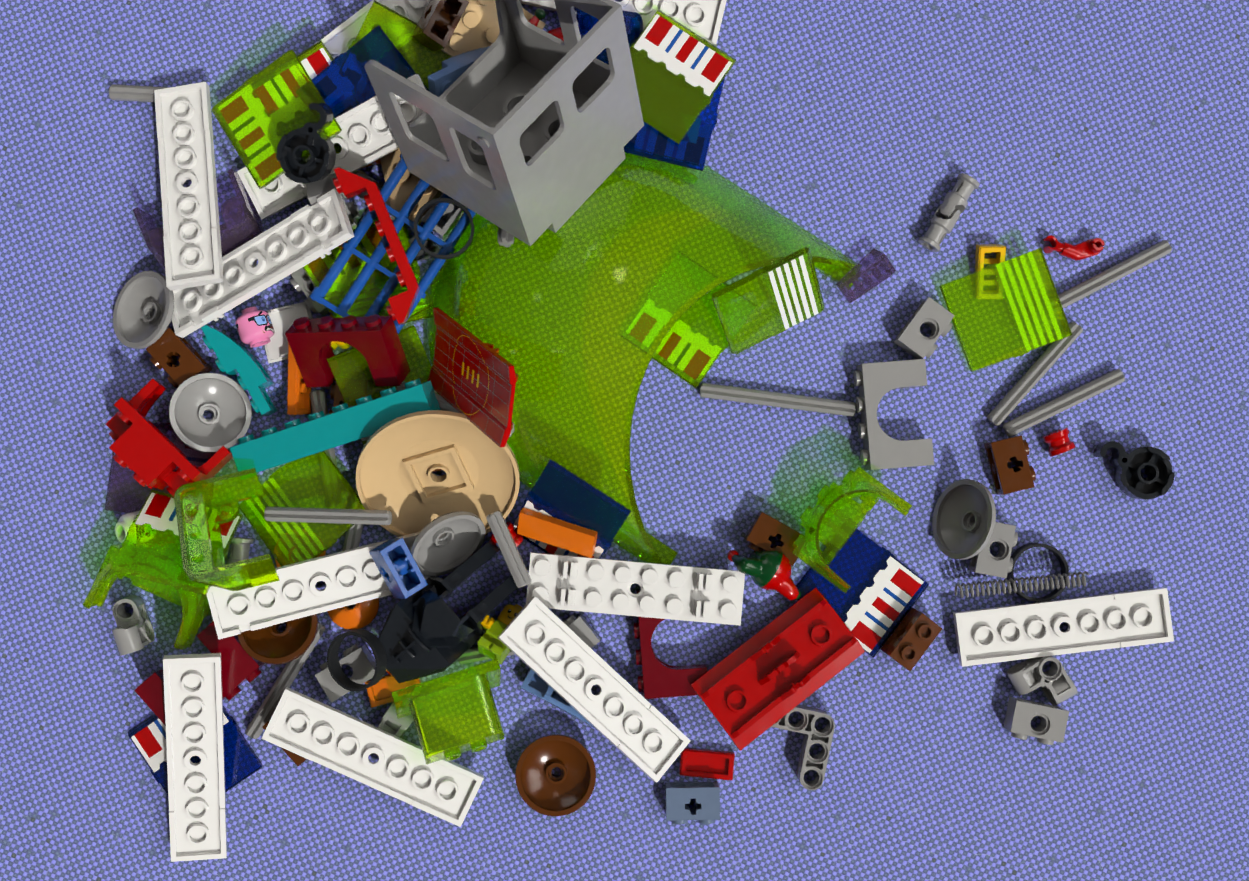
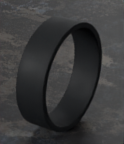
[414,198,474,259]
[1007,543,1069,602]
[327,629,387,691]

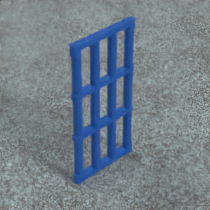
[309,154,476,334]

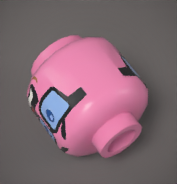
[235,306,275,348]

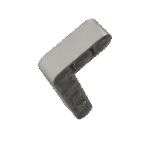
[706,705,835,790]

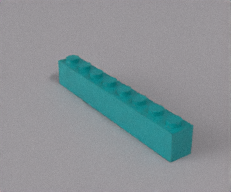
[230,378,441,478]

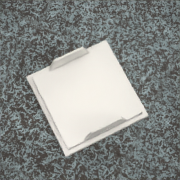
[264,302,312,364]

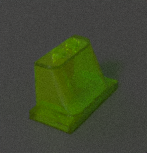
[391,659,504,765]

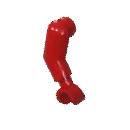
[1043,235,1105,261]

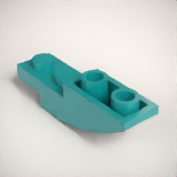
[201,325,277,416]

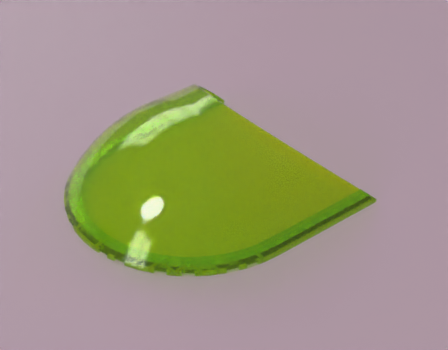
[427,147,863,565]

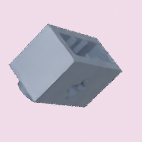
[665,782,720,825]

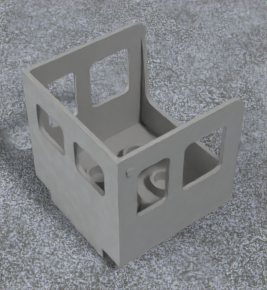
[365,0,644,246]

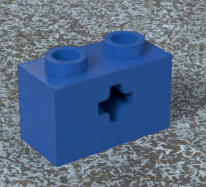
[369,537,428,599]

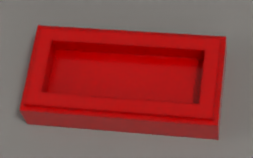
[679,747,735,780]

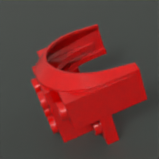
[106,378,233,501]

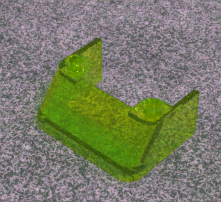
[174,468,280,591]

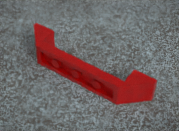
[332,167,420,325]

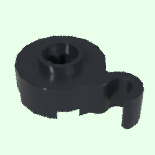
[276,102,336,184]
[1093,441,1175,500]

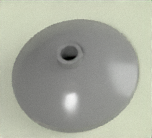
[113,271,174,349]
[168,373,252,453]
[932,479,996,560]
[411,511,486,576]

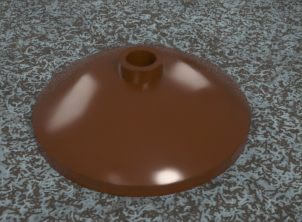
[237,614,318,665]
[515,734,596,816]

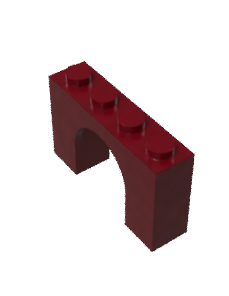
[285,314,411,387]
[634,589,707,699]
[134,621,265,726]

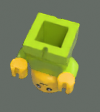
[477,604,523,665]

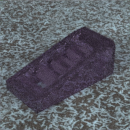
[836,248,896,303]

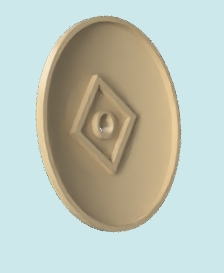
[355,410,520,537]

